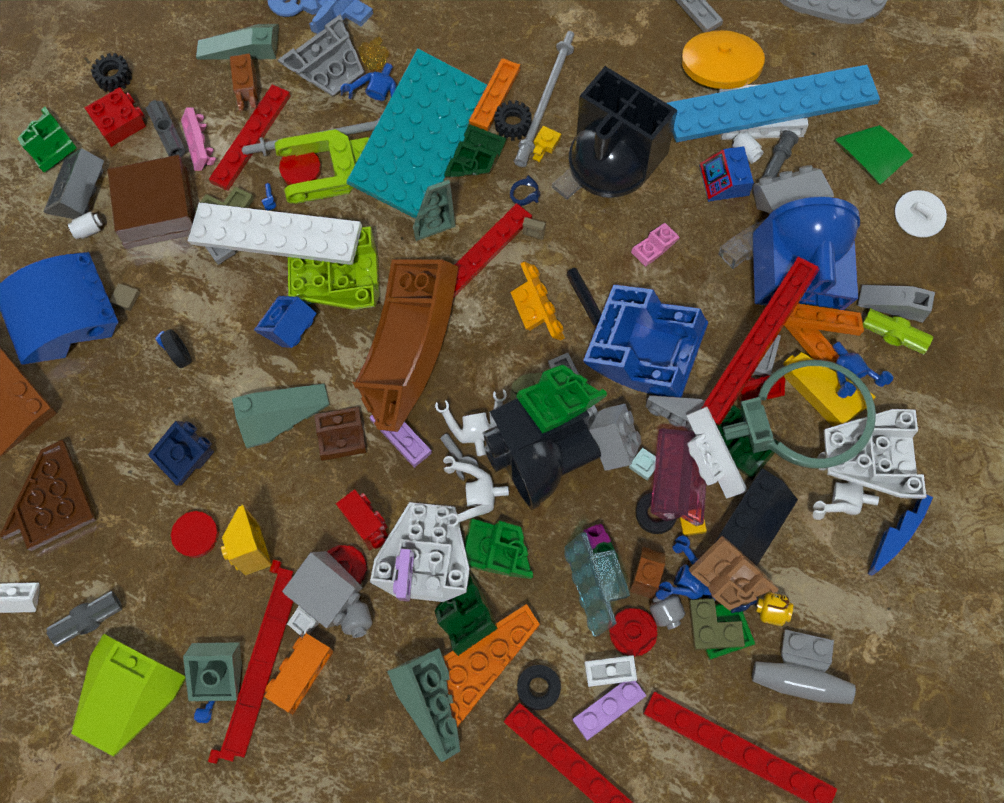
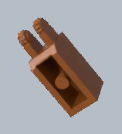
[230,53,259,111]

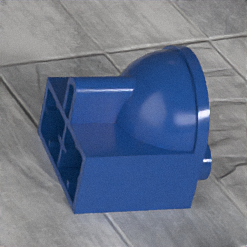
[753,197,860,310]

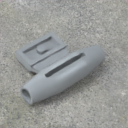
[752,630,855,704]

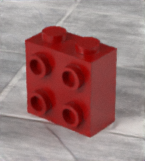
[84,87,146,147]
[335,489,388,551]

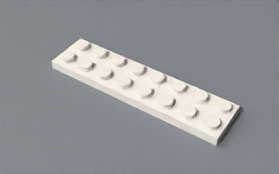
[188,203,362,265]

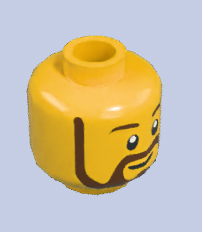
[756,592,793,626]

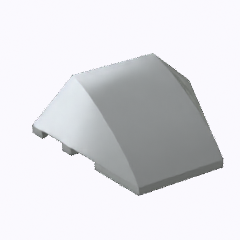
[277,14,364,97]

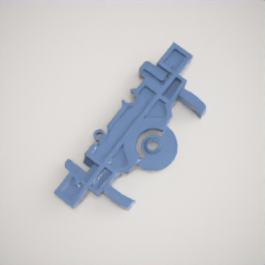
[268,0,373,34]

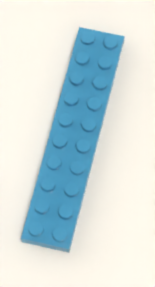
[667,65,880,142]

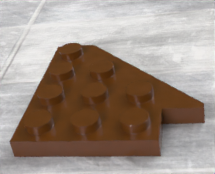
[0,440,96,551]

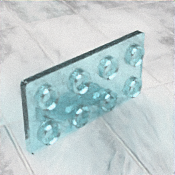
[564,532,630,637]

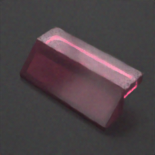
[651,428,707,526]

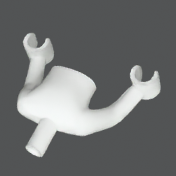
[435,389,507,456]
[812,452,879,520]
[443,456,509,530]

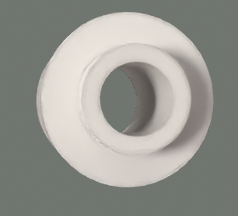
[732,132,763,164]
[68,211,103,240]

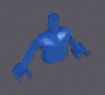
[340,63,397,101]
[833,342,894,398]
[656,536,716,600]

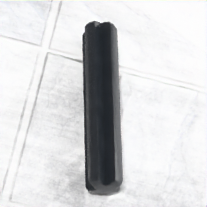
[566,268,602,326]

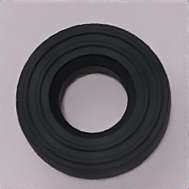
[160,329,192,368]
[635,492,678,534]
[517,665,561,710]

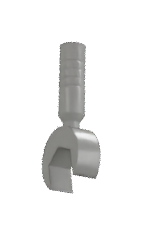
[440,434,479,480]

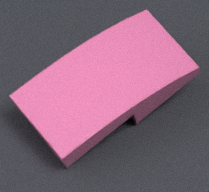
[631,223,679,267]

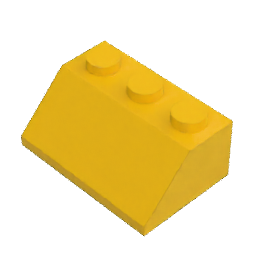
[221,505,272,575]

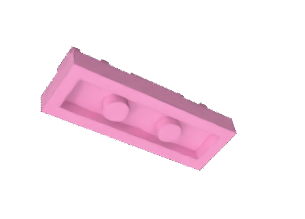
[181,107,216,171]

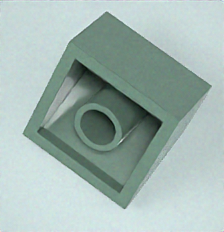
[183,642,242,701]

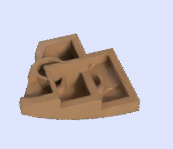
[689,536,779,610]

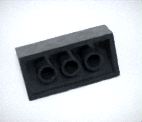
[714,468,798,566]

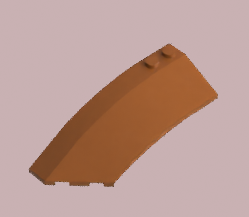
[352,259,458,432]
[0,345,57,456]

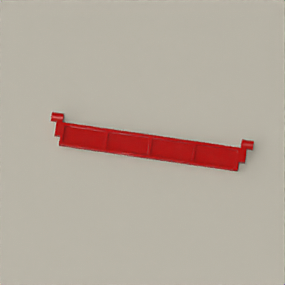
[207,560,294,764]

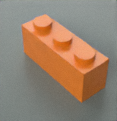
[264,633,334,715]

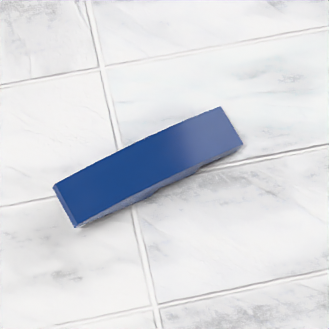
[868,494,933,576]

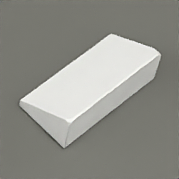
[0,583,40,613]
[584,656,637,687]

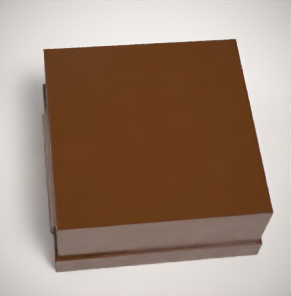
[107,155,195,249]

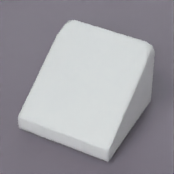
[287,606,319,637]

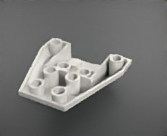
[824,409,926,499]
[370,502,469,602]

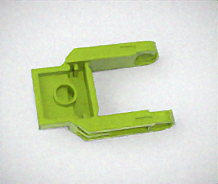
[274,129,369,204]

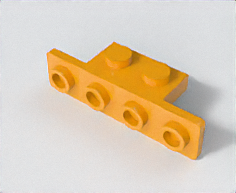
[510,261,565,341]

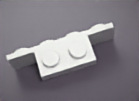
[686,407,748,499]

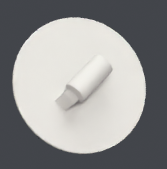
[895,190,947,237]

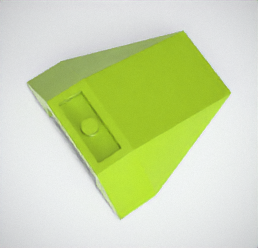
[288,226,380,310]
[71,634,186,757]

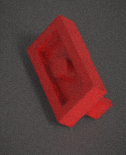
[739,375,785,403]

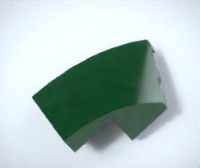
[443,124,507,178]
[717,405,779,479]
[435,571,498,656]

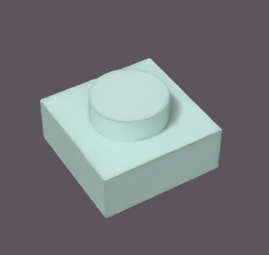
[629,448,661,481]

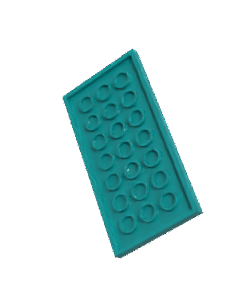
[346,49,487,219]

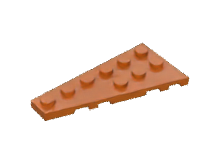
[443,604,540,728]

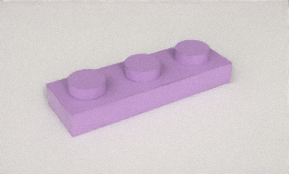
[370,415,432,468]
[572,681,646,741]

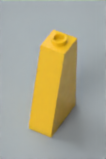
[783,352,876,427]

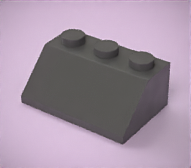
[43,148,104,219]

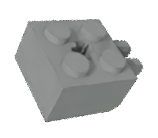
[589,404,641,471]

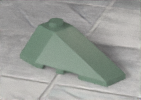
[196,24,279,59]
[413,179,455,241]
[232,384,330,448]
[387,648,460,762]

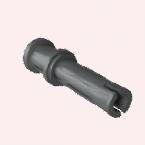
[762,130,799,179]

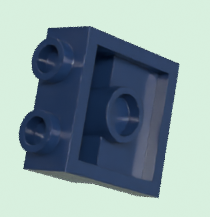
[148,421,214,486]

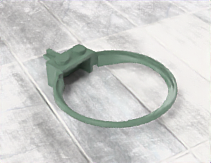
[723,360,876,469]

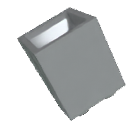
[282,551,362,628]

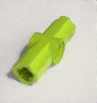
[863,308,933,354]

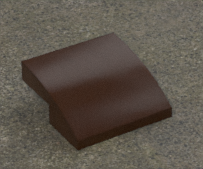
[315,407,366,461]

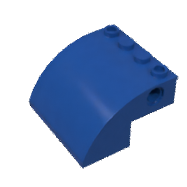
[0,252,119,365]
[583,285,709,398]

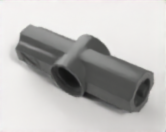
[146,100,186,157]
[46,591,123,647]

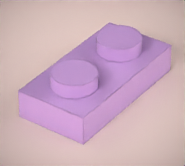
[393,549,414,601]

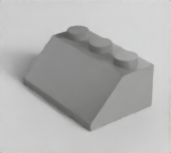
[753,165,834,213]

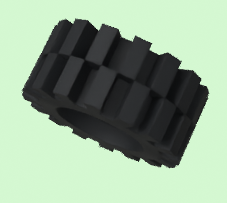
[91,53,132,92]
[494,100,531,141]

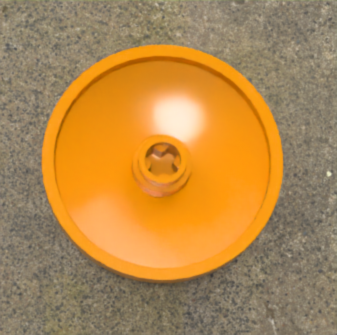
[682,30,765,89]

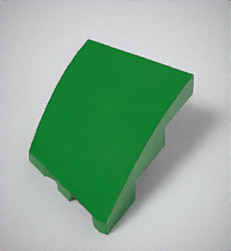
[17,107,77,173]
[835,125,913,185]
[516,364,607,433]
[464,519,533,579]

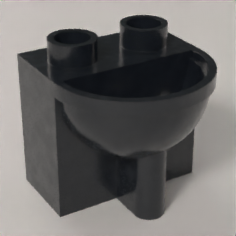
[568,66,677,198]
[482,399,601,510]

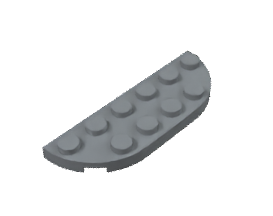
[780,0,887,24]

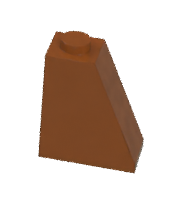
[630,547,665,599]

